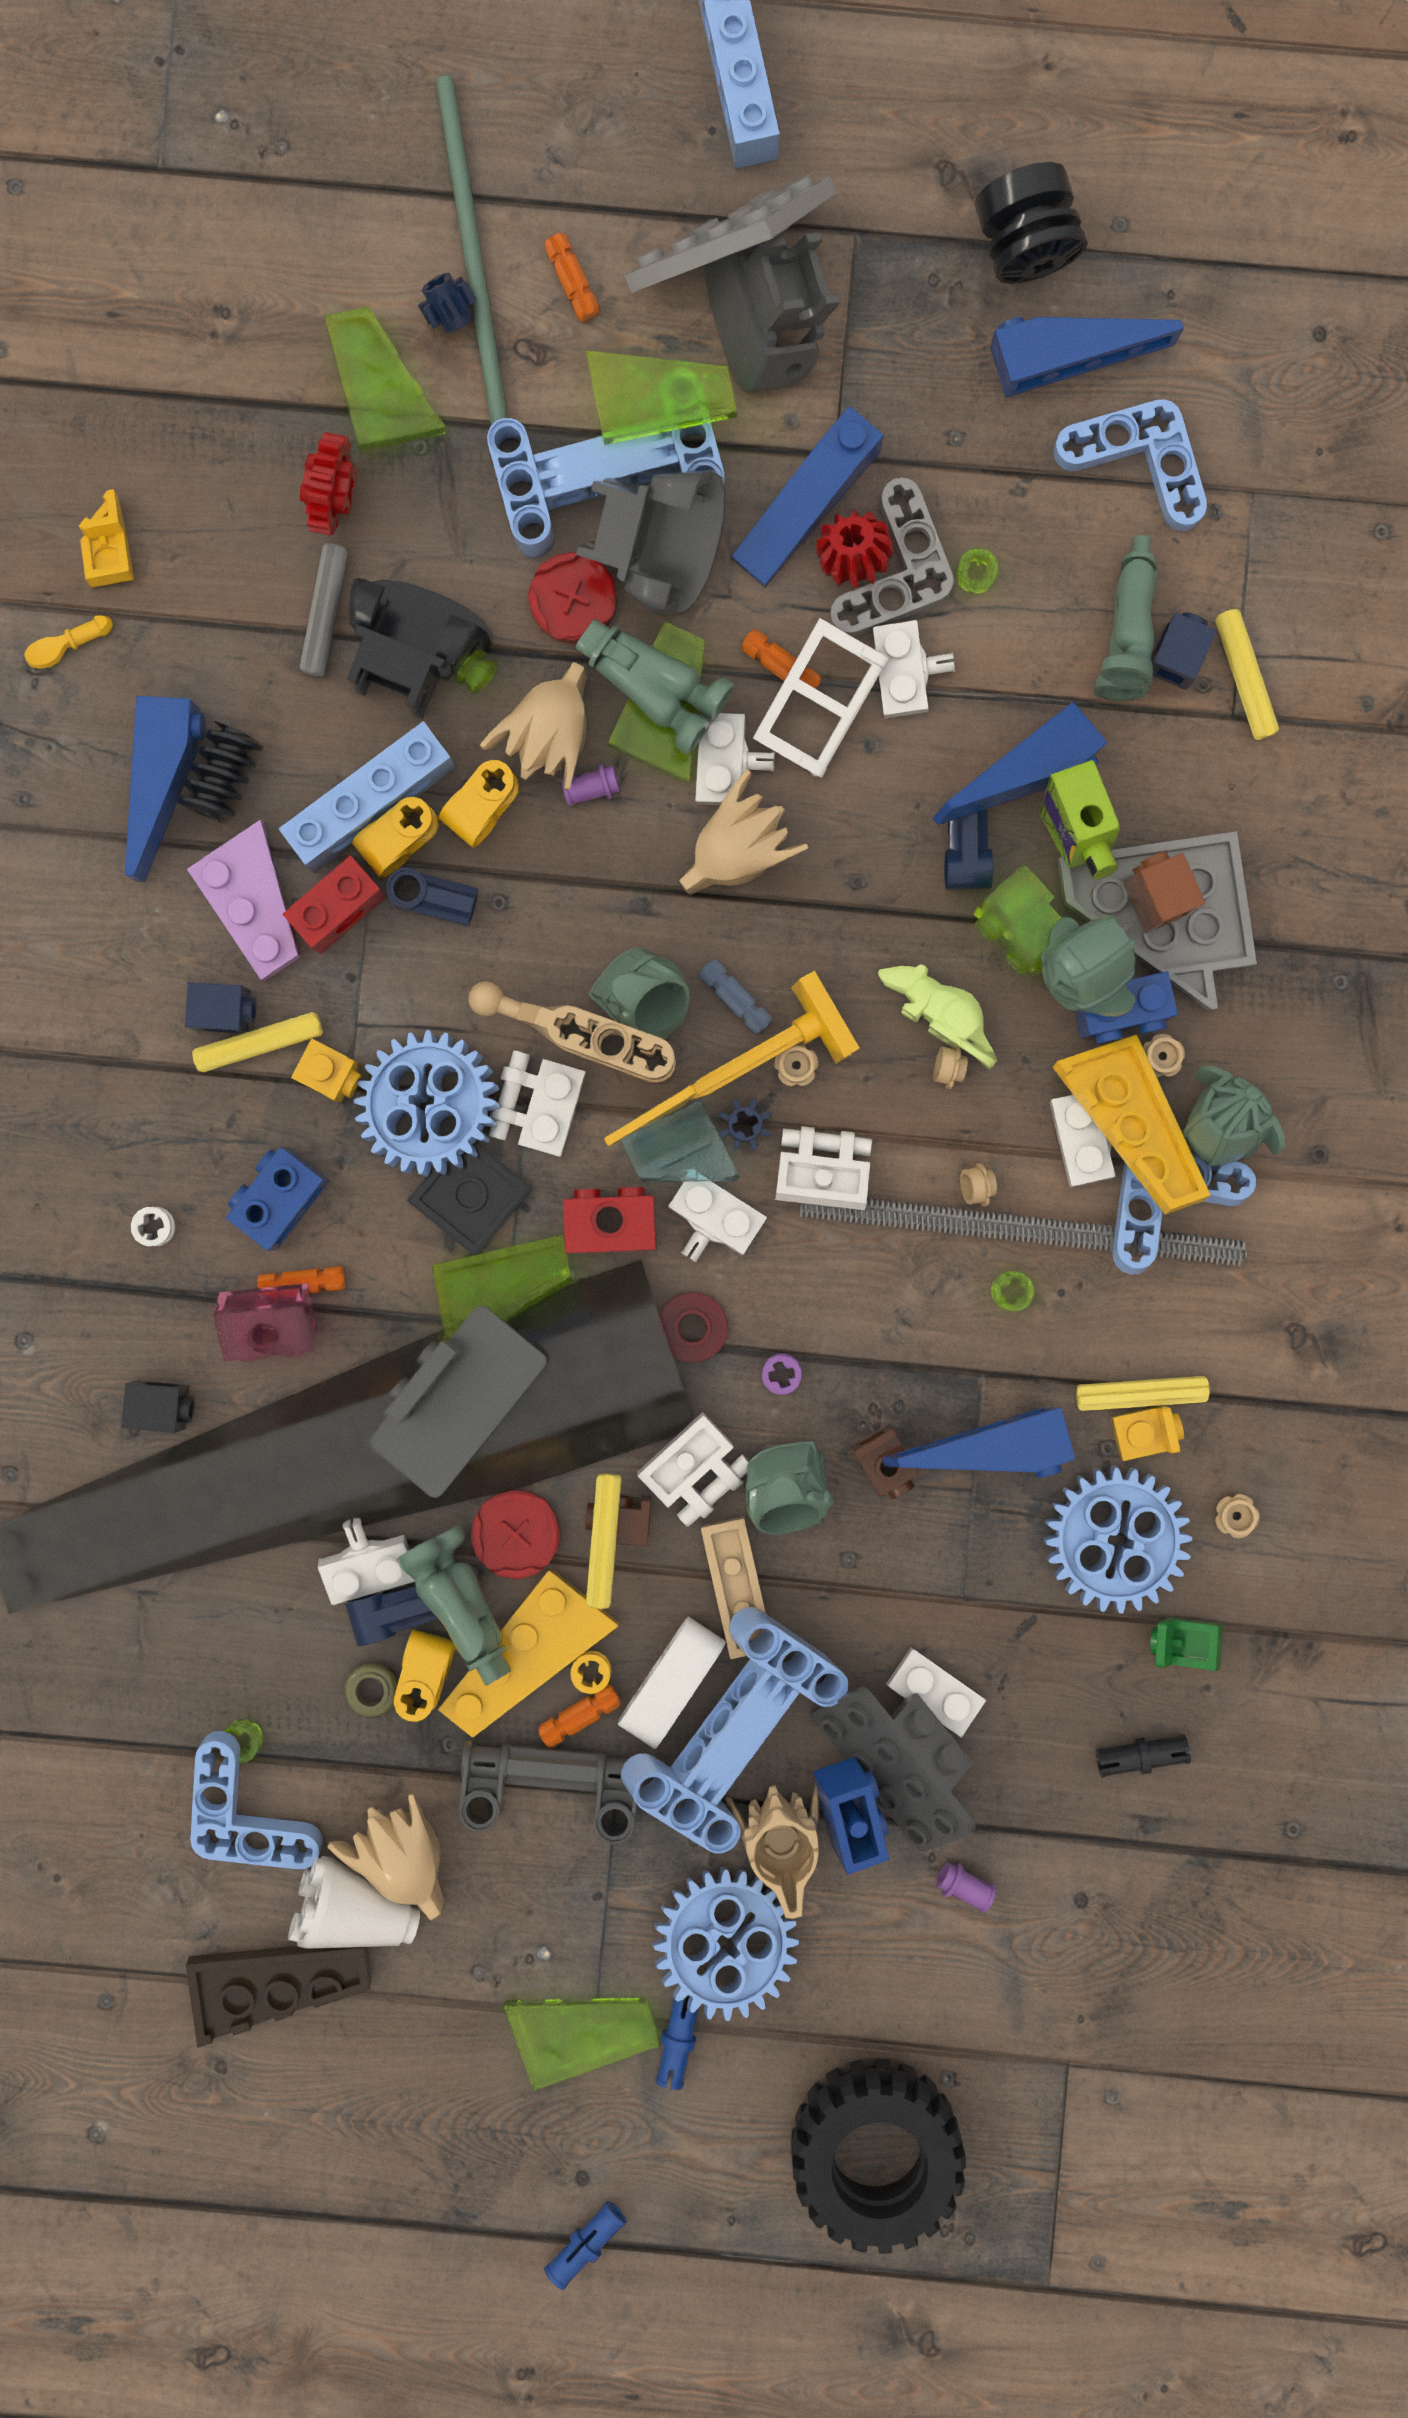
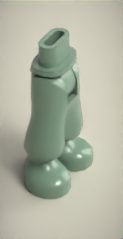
[1094,535,1157,701]
[575,619,735,755]
[396,1524,511,1686]

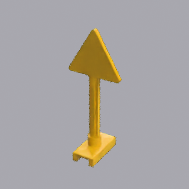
[604,971,860,1147]

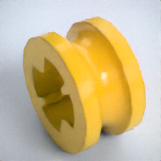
[570,1650,612,1694]

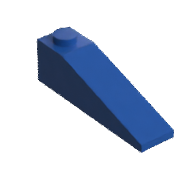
[990,317,1184,398]
[731,406,884,587]
[125,696,206,882]
[932,702,1108,825]
[882,1407,1076,1478]

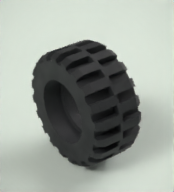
[791,2058,966,2254]

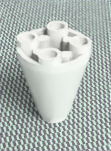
[288,1856,420,1949]

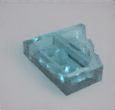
[621,1100,740,1182]

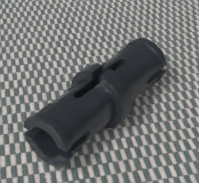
[1096,1734,1191,1778]

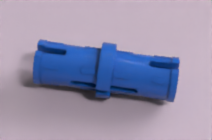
[655,1997,699,2090]
[544,2201,627,2290]

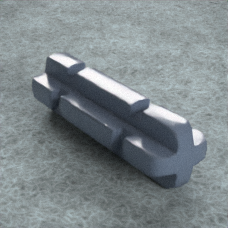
[699,959,772,1035]

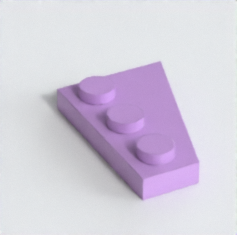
[187,819,301,982]

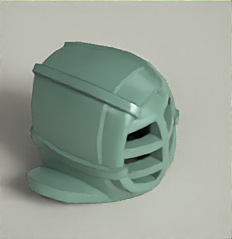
[1041,915,1135,1017]
[588,947,690,1041]
[1182,1066,1285,1166]
[745,1441,834,1535]

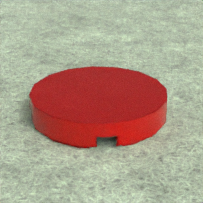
[528,551,617,644]
[471,1489,561,1579]

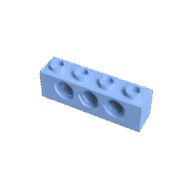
[698,0,780,169]
[279,721,456,873]

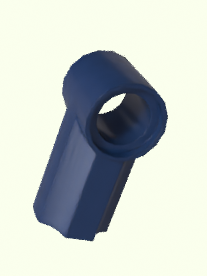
[944,809,993,890]
[386,868,479,927]
[345,1584,438,1646]

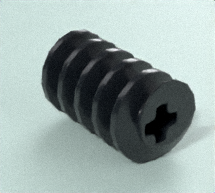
[177,721,264,823]

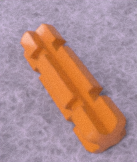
[545,233,600,322]
[741,629,821,689]
[257,1266,346,1298]
[538,1684,621,1748]

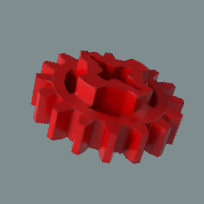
[300,432,357,536]

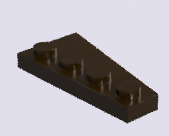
[186,1946,372,2048]

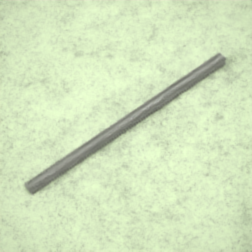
[799,1198,1247,1266]

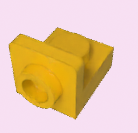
[291,1038,362,1103]
[1110,1405,1184,1461]

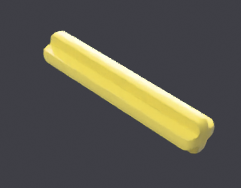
[1215,609,1279,740]
[192,1012,323,1072]
[1076,1376,1210,1411]
[586,1473,621,1609]

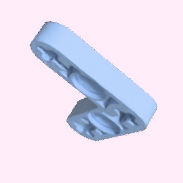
[1053,399,1207,531]
[1112,1153,1256,1275]
[190,1731,324,1869]

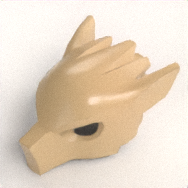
[480,662,587,791]
[679,769,808,895]
[725,1783,820,1919]
[327,1793,445,1921]

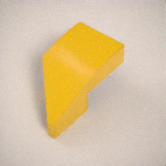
[79,489,134,588]

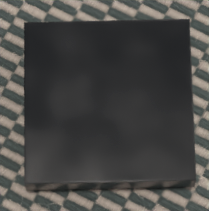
[407,1141,533,1257]

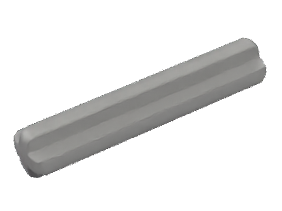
[300,543,348,677]

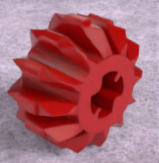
[816,508,893,590]

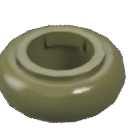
[344,1662,398,1717]

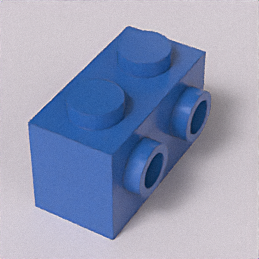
[1075,971,1178,1044]
[225,1147,331,1251]
[813,1757,889,1875]

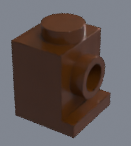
[851,1425,919,1499]
[586,1495,652,1547]

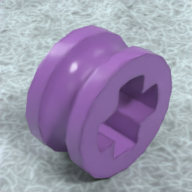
[762,1353,802,1395]

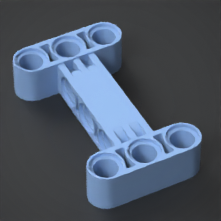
[487,370,725,558]
[621,1607,848,1854]

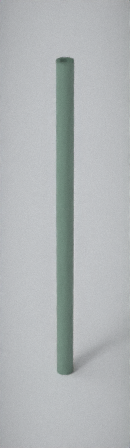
[436,76,508,426]

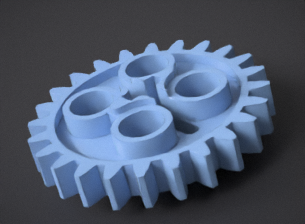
[354,1030,500,1177]
[1043,1465,1192,1614]
[652,1867,799,2021]

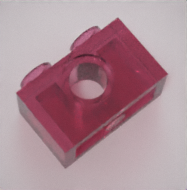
[213,1283,318,1362]

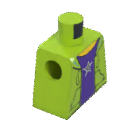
[1040,760,1120,879]

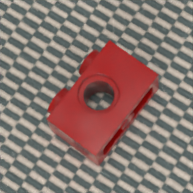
[282,855,388,954]
[563,1187,657,1253]

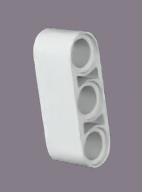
[617,1616,726,1749]

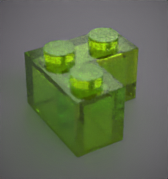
[974,864,1061,978]

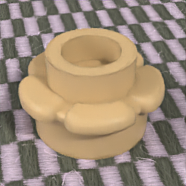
[1143,1034,1185,1077]
[774,1043,819,1086]
[933,1046,968,1089]
[960,1163,997,1207]
[1215,1494,1259,1538]

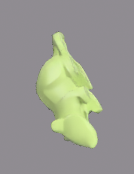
[878,964,997,1070]

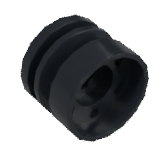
[974,162,1088,284]

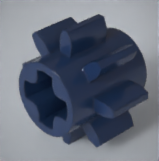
[418,273,477,333]
[719,1098,771,1151]

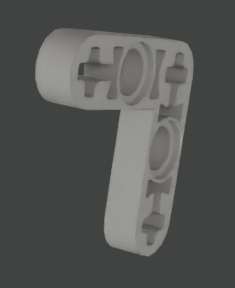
[829,477,954,638]

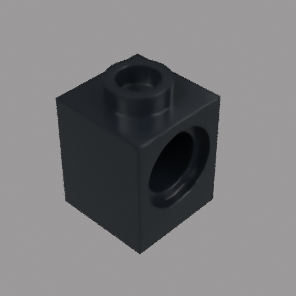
[121,1380,195,1433]

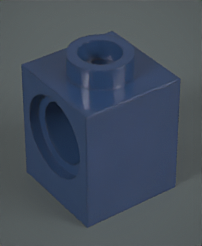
[1151,612,1217,690]
[185,982,257,1034]

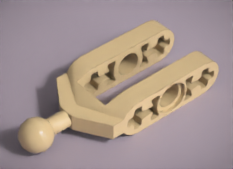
[468,981,676,1084]

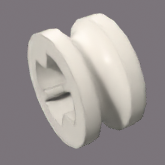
[131,1207,176,1247]

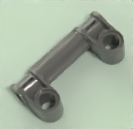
[459,1740,641,1844]

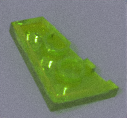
[325,307,446,451]
[586,350,737,445]
[608,621,705,783]
[432,1235,573,1339]
[503,1998,660,2091]

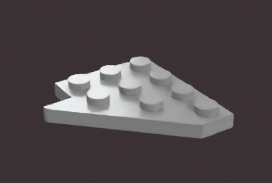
[624,174,836,293]
[1057,831,1257,1011]

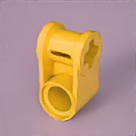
[438,760,519,848]
[352,797,439,879]
[394,1629,456,1722]

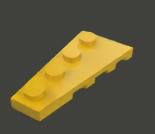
[1052,1034,1211,1215]
[438,1568,619,1738]

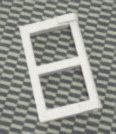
[753,618,889,778]

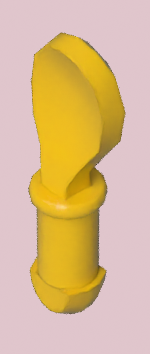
[24,616,113,669]

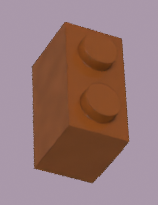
[1124,851,1205,934]

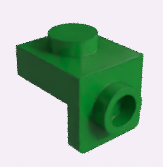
[1150,1617,1223,1671]

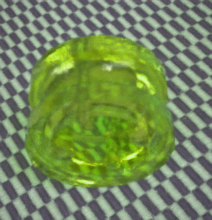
[956,548,998,593]
[456,649,499,695]
[991,1271,1034,1311]
[219,1719,263,1764]

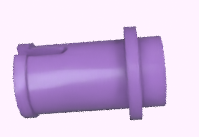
[561,763,620,806]
[936,1862,997,1913]

